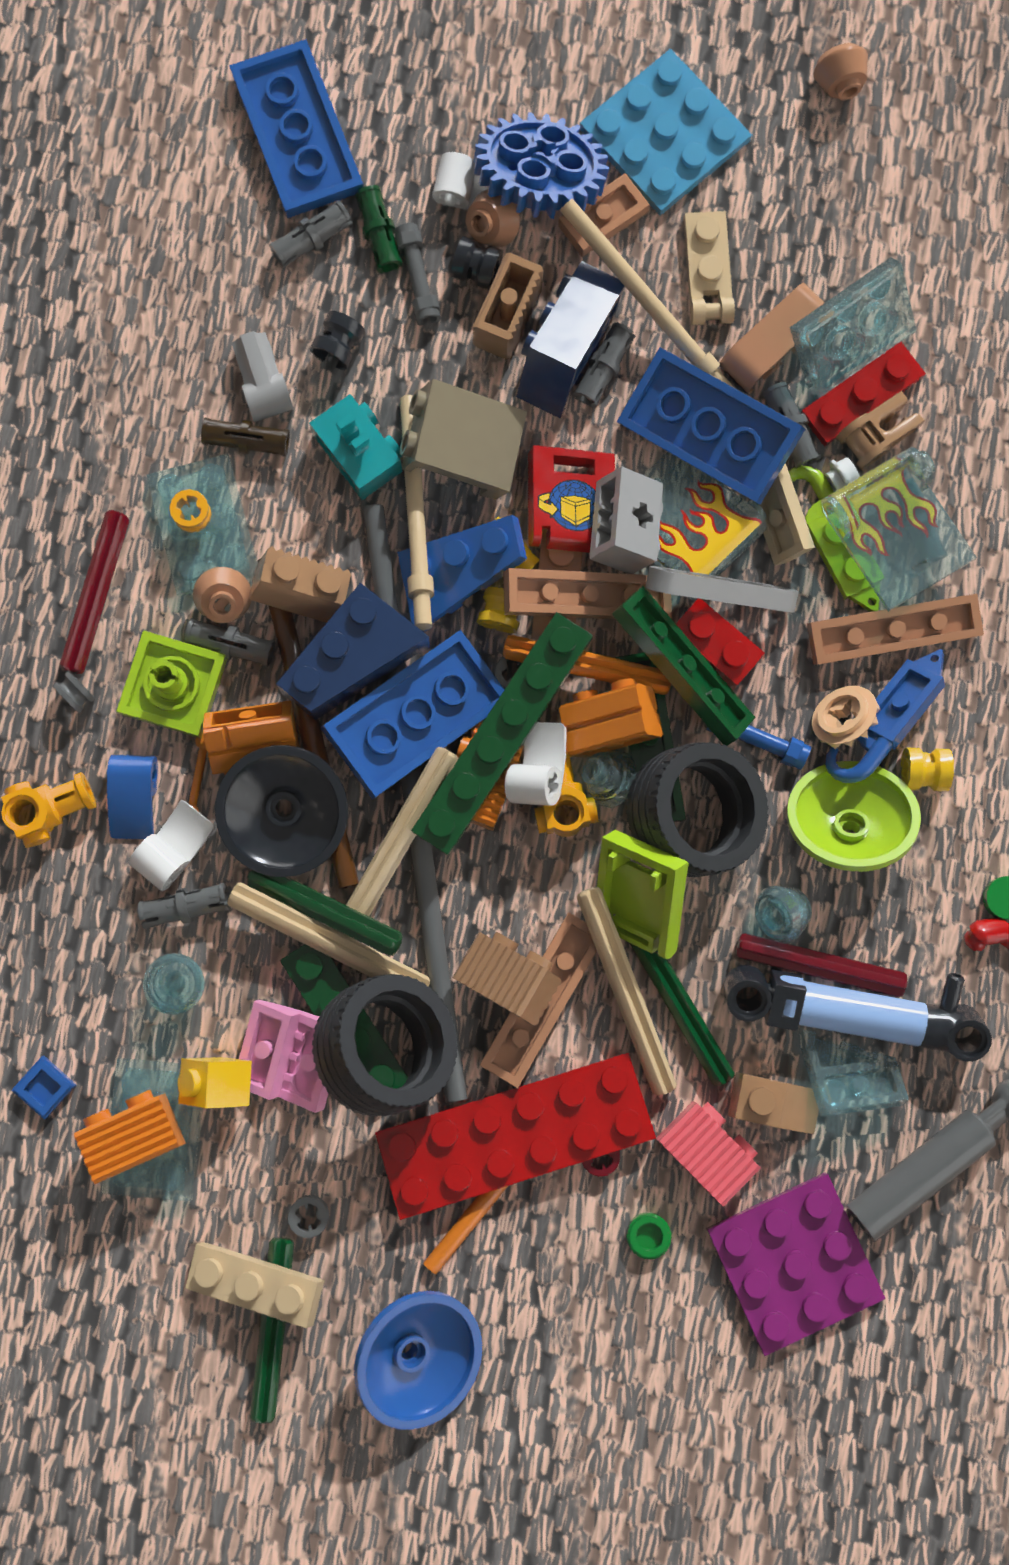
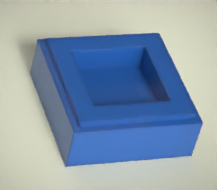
[12,1056,77,1120]

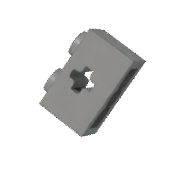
[589,466,663,574]

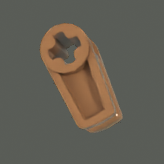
[836,391,925,471]

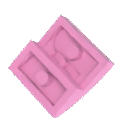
[239,1000,328,1113]

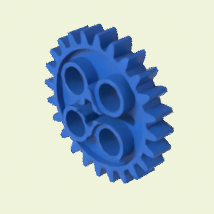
[473,112,609,219]

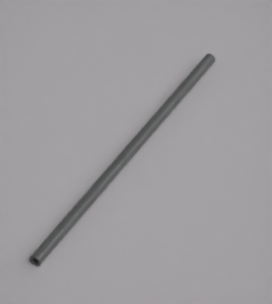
[363,504,467,1102]

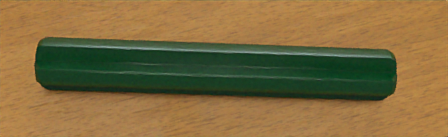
[247,870,403,956]
[630,943,735,1087]
[250,1237,294,1424]

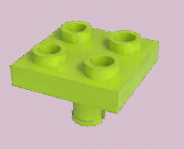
[116,630,227,739]

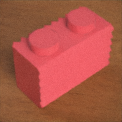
[656,1101,761,1207]

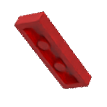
[800,341,926,447]

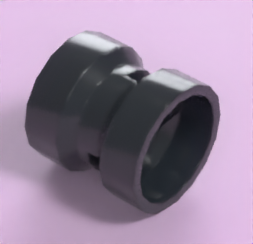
[450,236,503,290]
[310,311,366,370]

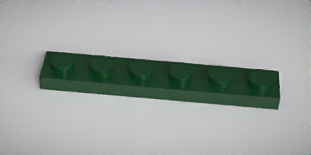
[411,612,593,856]

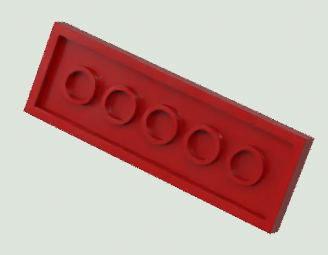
[375,1052,656,1220]

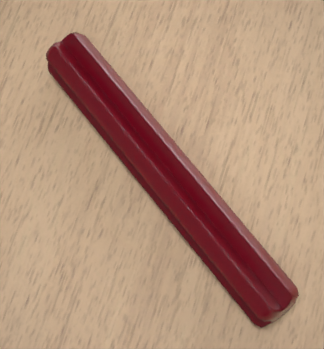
[59,510,129,674]
[736,933,908,997]

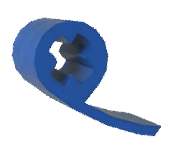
[107,755,158,839]

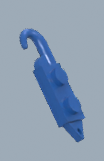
[825,649,945,783]

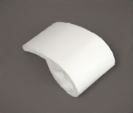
[432,152,489,210]
[505,722,567,806]
[128,800,215,892]

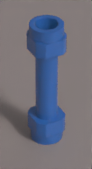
[706,725,811,770]

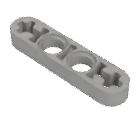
[645,566,799,613]

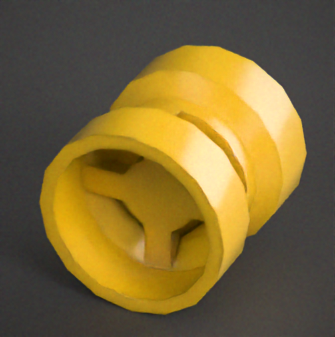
[901,747,954,792]

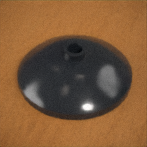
[215,745,348,877]

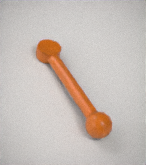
[188,736,207,812]

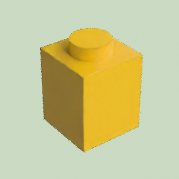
[178,1057,252,1108]

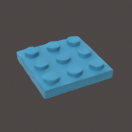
[579,48,752,216]

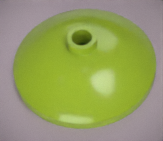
[787,761,921,872]

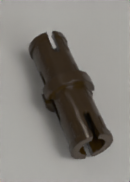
[201,418,290,457]

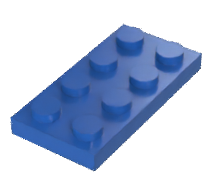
[229,39,364,218]
[616,347,806,505]
[321,630,504,800]

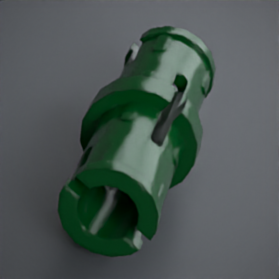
[355,185,403,274]

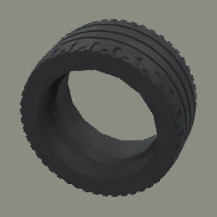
[626,742,769,877]
[312,974,458,1116]

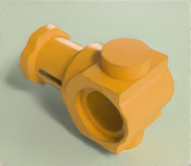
[534,749,599,837]
[1,772,97,848]

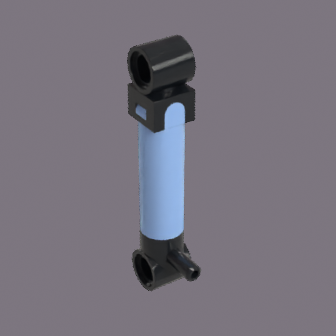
[724,965,992,1062]

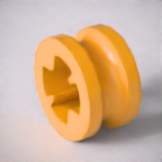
[169,489,212,533]

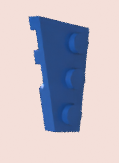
[397,515,527,632]

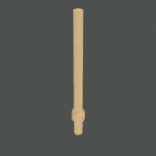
[560,199,735,388]
[400,395,434,630]

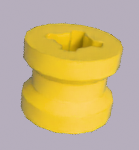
[477,587,520,634]

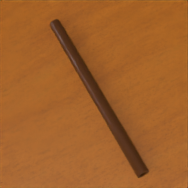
[257,558,359,889]

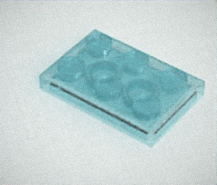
[790,257,917,399]
[146,454,258,597]
[101,1058,203,1201]

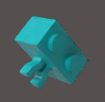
[309,394,403,500]

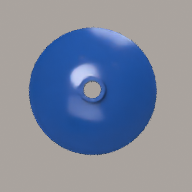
[354,1291,482,1430]

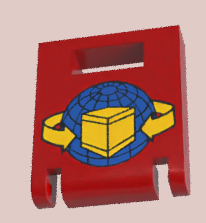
[528,445,615,553]

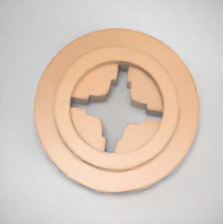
[812,686,880,749]

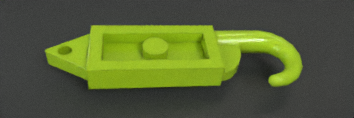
[788,466,884,612]

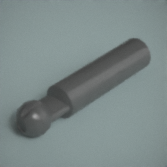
[845,1079,1009,1242]

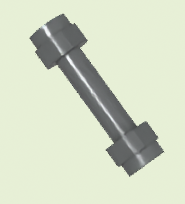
[394,223,441,326]

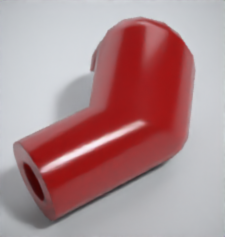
[964,917,1009,951]

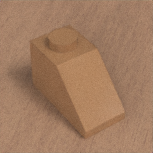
[728,1072,822,1134]

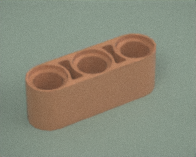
[719,283,834,394]

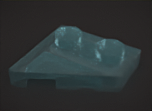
[798,1030,909,1117]

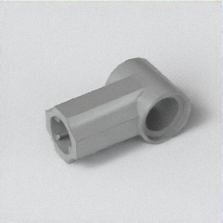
[231,331,294,422]

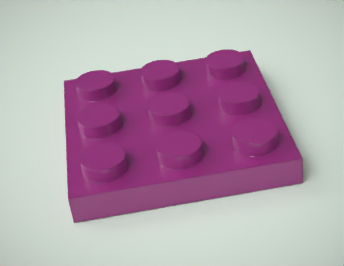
[706,1172,886,1356]

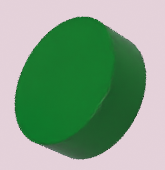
[983,876,1009,920]
[626,1212,672,1259]

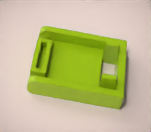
[597,830,689,959]

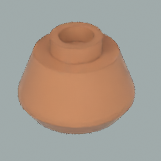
[813,43,868,100]
[466,189,520,248]
[193,567,252,623]

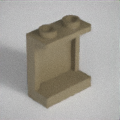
[400,379,527,499]

